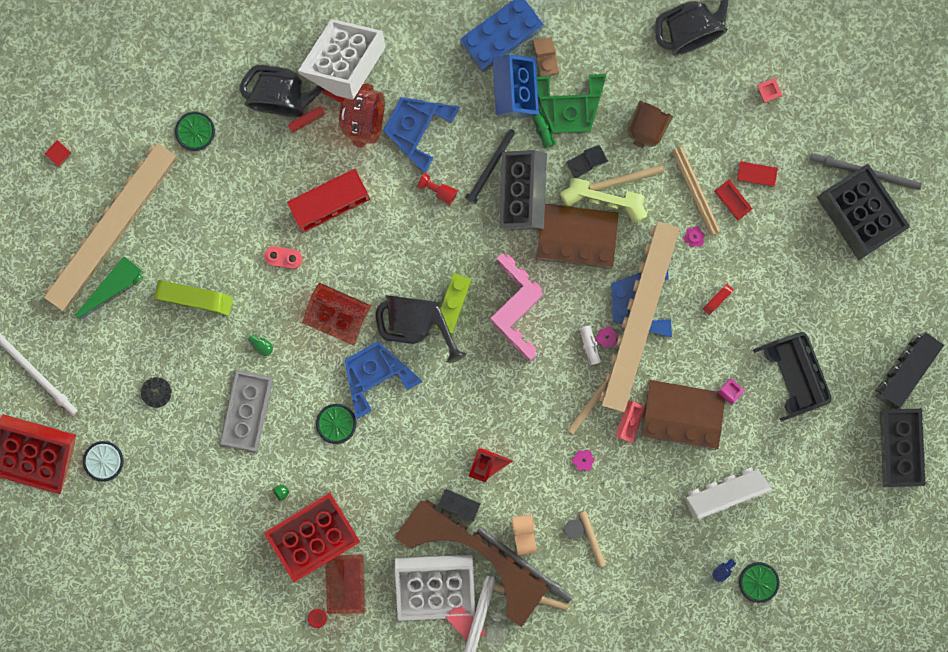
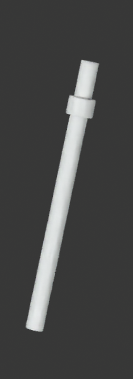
[0,334,78,416]

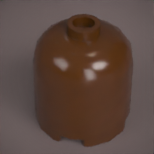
[627,100,673,149]

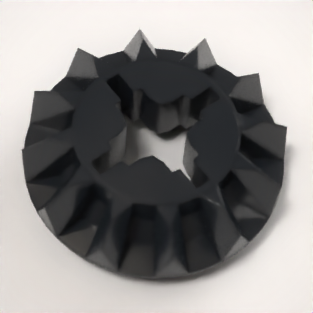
[141,377,172,408]

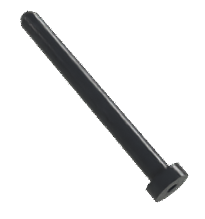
[464,129,515,204]

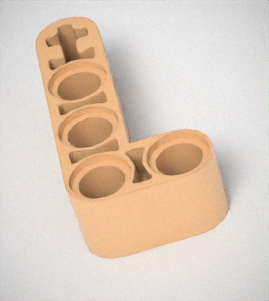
[511,514,537,556]

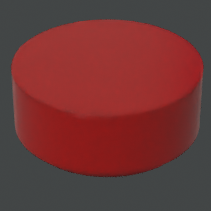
[307,609,327,628]

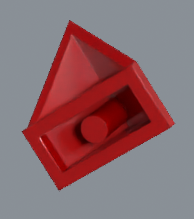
[469,447,513,483]

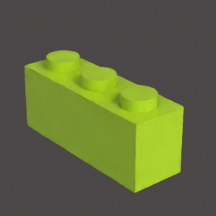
[434,273,472,335]

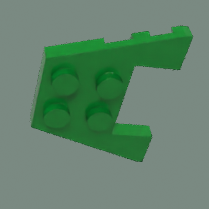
[537,74,606,134]

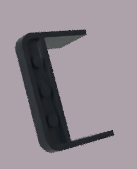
[753,332,831,422]

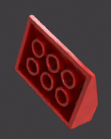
[0,414,77,494]
[264,491,360,583]

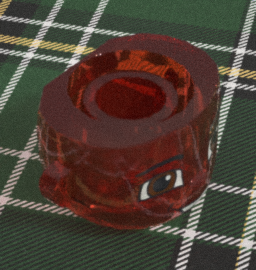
[339,83,385,148]

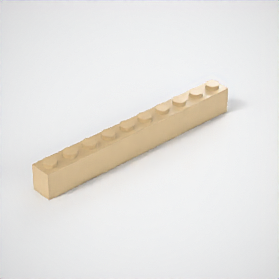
[44,143,178,313]
[599,221,680,413]

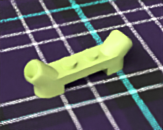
[560,178,647,224]

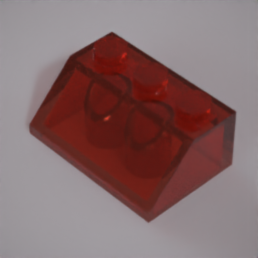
[302,282,372,346]
[326,554,366,614]

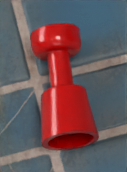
[417,172,459,206]

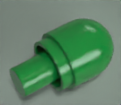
[248,334,273,356]

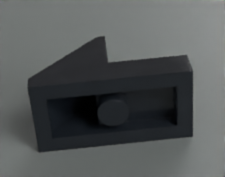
[566,145,609,178]

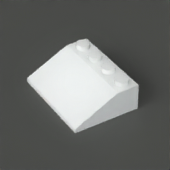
[298,19,385,100]
[685,467,772,519]
[395,555,475,621]

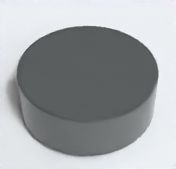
[564,520,584,539]

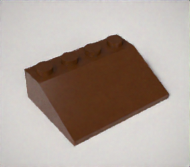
[536,203,619,269]
[640,380,725,450]

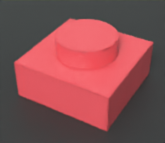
[757,78,782,103]

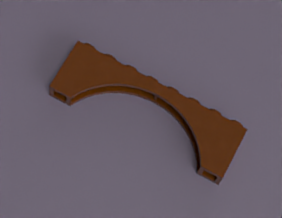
[394,499,548,627]

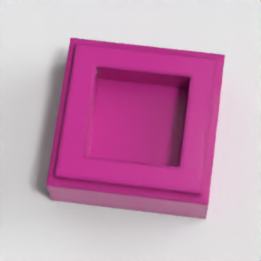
[718,378,745,405]

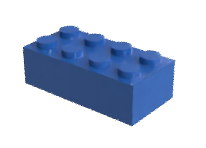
[460,0,544,73]

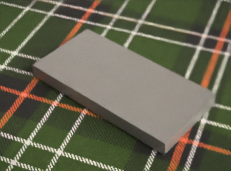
[220,370,273,453]

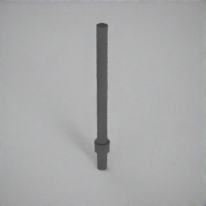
[809,153,922,190]
[476,527,573,603]

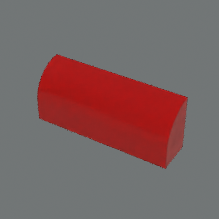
[287,168,371,234]

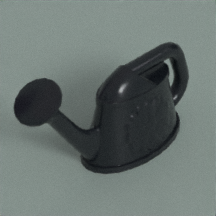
[655,0,729,56]
[239,64,324,117]
[375,295,467,363]

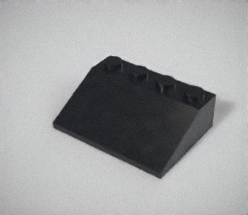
[817,164,910,261]

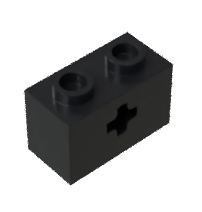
[438,489,481,521]

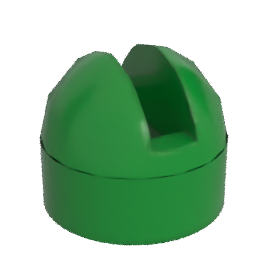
[272,484,289,502]

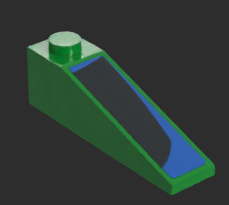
[75,257,144,320]

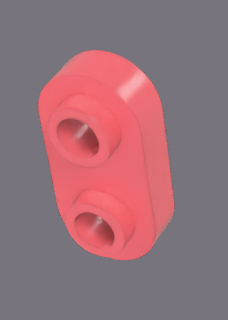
[264,246,303,269]

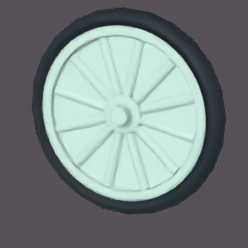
[83,441,124,482]

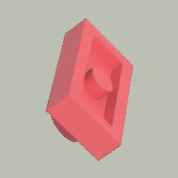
[615,400,646,443]

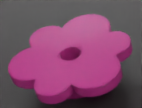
[683,226,705,247]
[596,326,618,348]
[572,450,595,471]

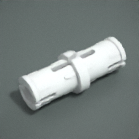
[579,325,601,366]

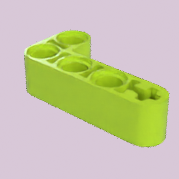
[154,280,234,316]

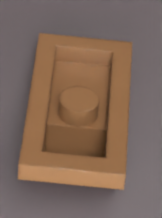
[533,37,559,77]

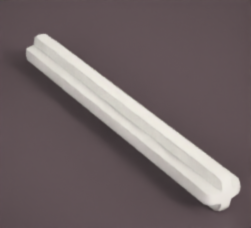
[464,575,496,652]

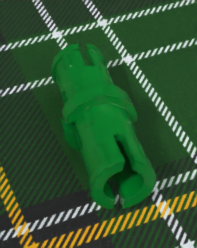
[531,109,556,149]

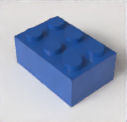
[493,54,539,118]

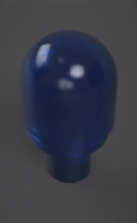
[712,559,736,582]

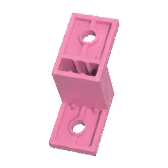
[490,253,543,362]

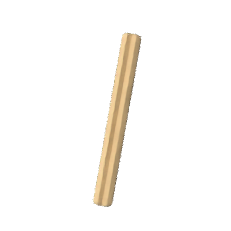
[673,147,720,236]

